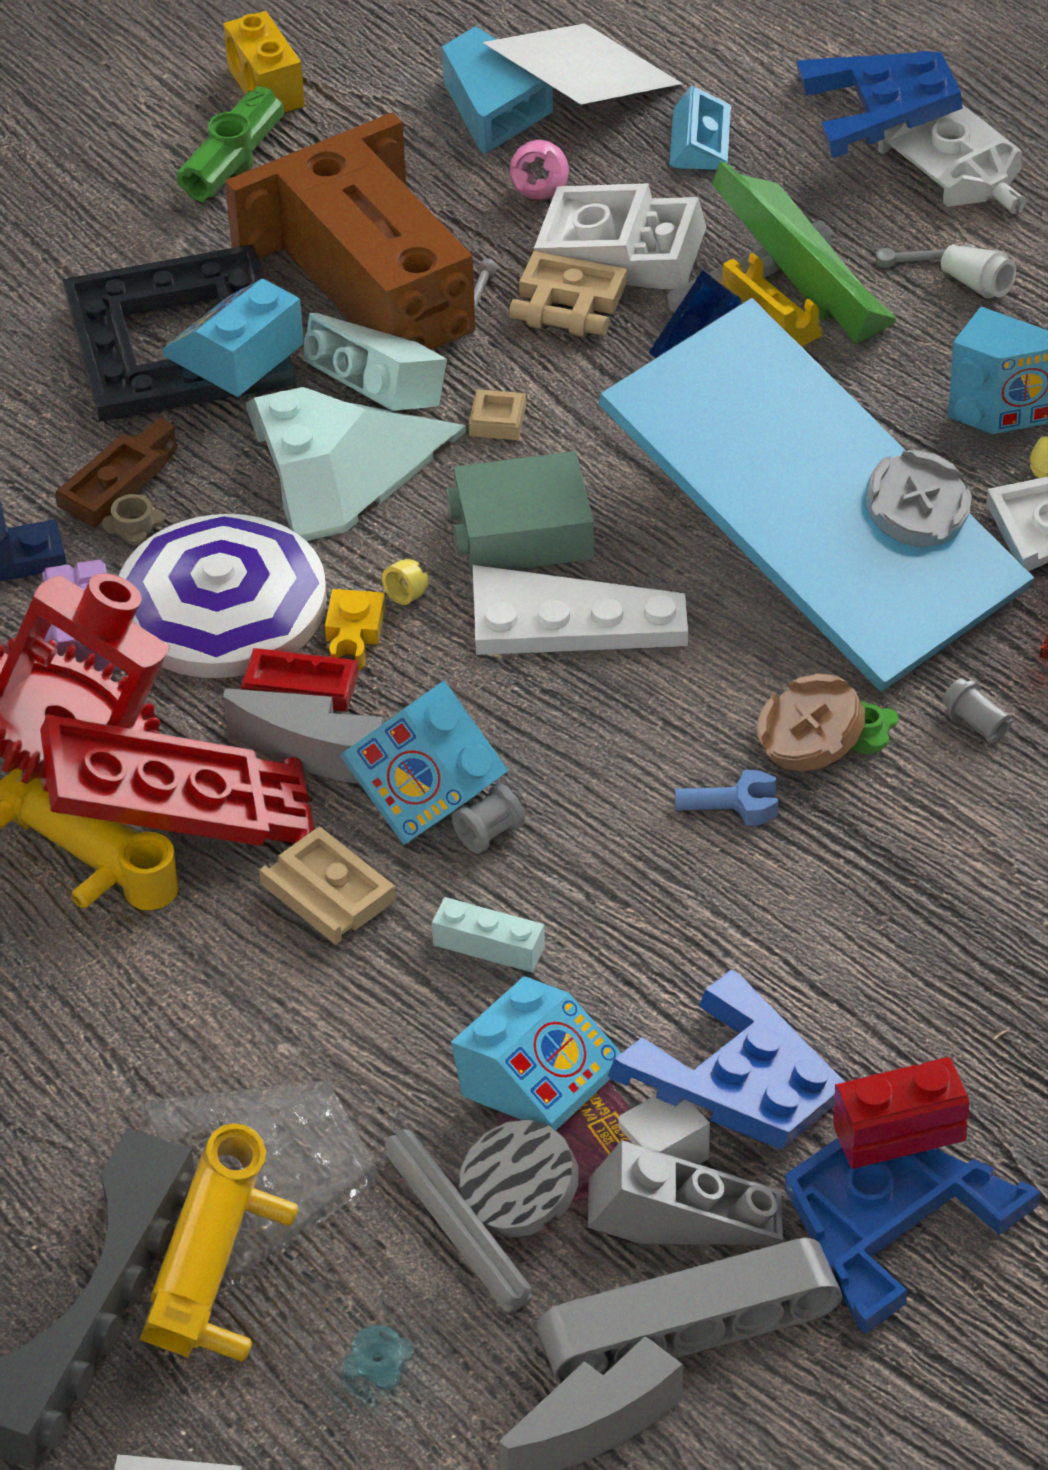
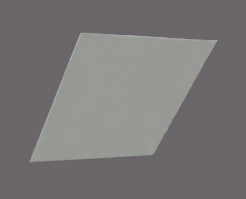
[483,24,683,105]

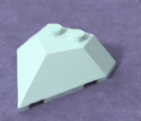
[246,387,466,541]

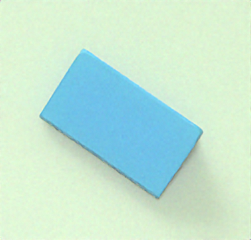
[669,86,731,170]

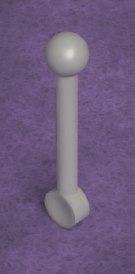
[876,243,976,268]
[474,259,497,309]

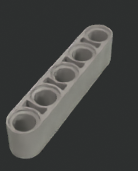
[536,1238,842,1384]

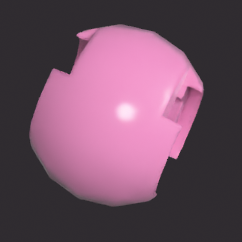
[509,140,569,201]

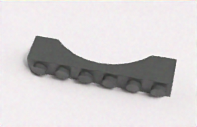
[0,1128,195,1470]

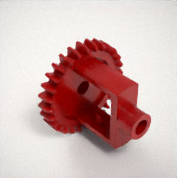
[0,573,170,792]

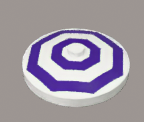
[119,514,327,678]

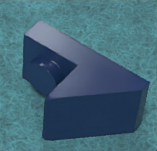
[0,501,67,582]

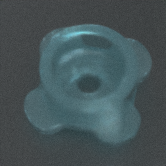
[342,1325,414,1390]

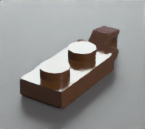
[55,418,178,528]

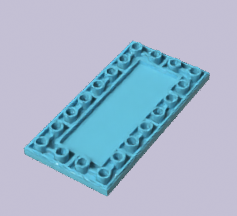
[598,298,1034,692]

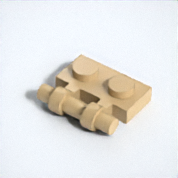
[509,251,627,337]

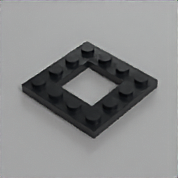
[62,244,296,422]

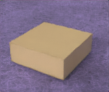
[469,389,526,440]

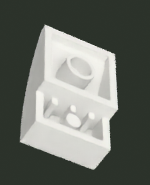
[534,183,706,289]

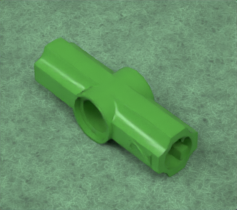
[177,86,284,203]

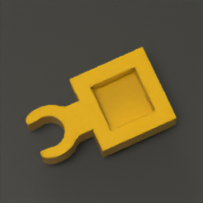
[325,589,386,671]

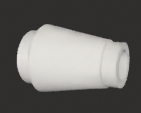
[941,244,1016,298]

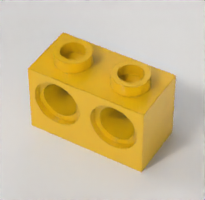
[223,11,305,112]

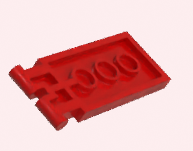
[40,714,315,846]

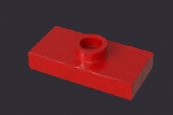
[241,648,359,712]

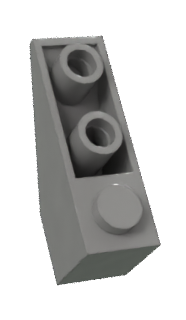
[588,1140,783,1245]

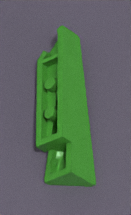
[712,161,896,344]

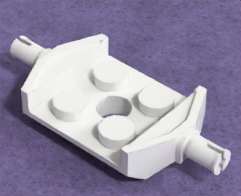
[878,105,1026,214]

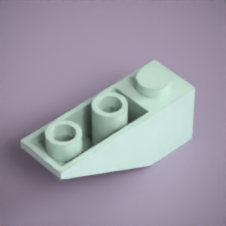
[302,313,447,411]

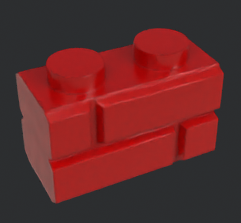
[833,1057,970,1169]

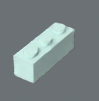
[432,897,545,973]

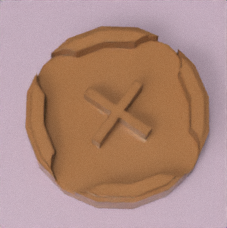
[757,673,865,772]

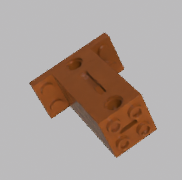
[225,112,476,350]

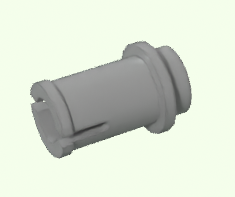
[942,678,1013,744]

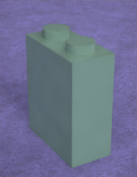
[446,451,594,575]

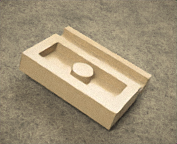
[259,826,396,945]

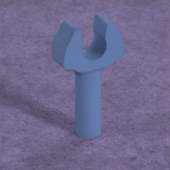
[675,770,778,826]

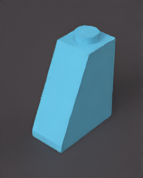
[442,26,553,154]

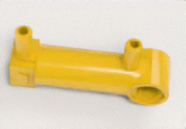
[0,768,179,910]
[139,1123,298,1362]

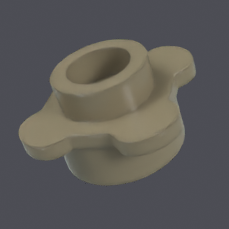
[102,494,164,545]

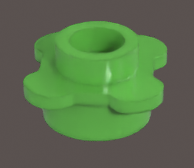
[851,701,898,754]

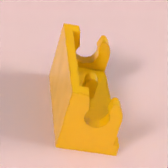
[722,253,822,347]

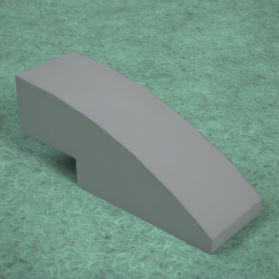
[223,688,383,784]
[499,1336,683,1470]

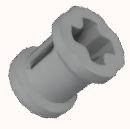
[451,783,526,854]

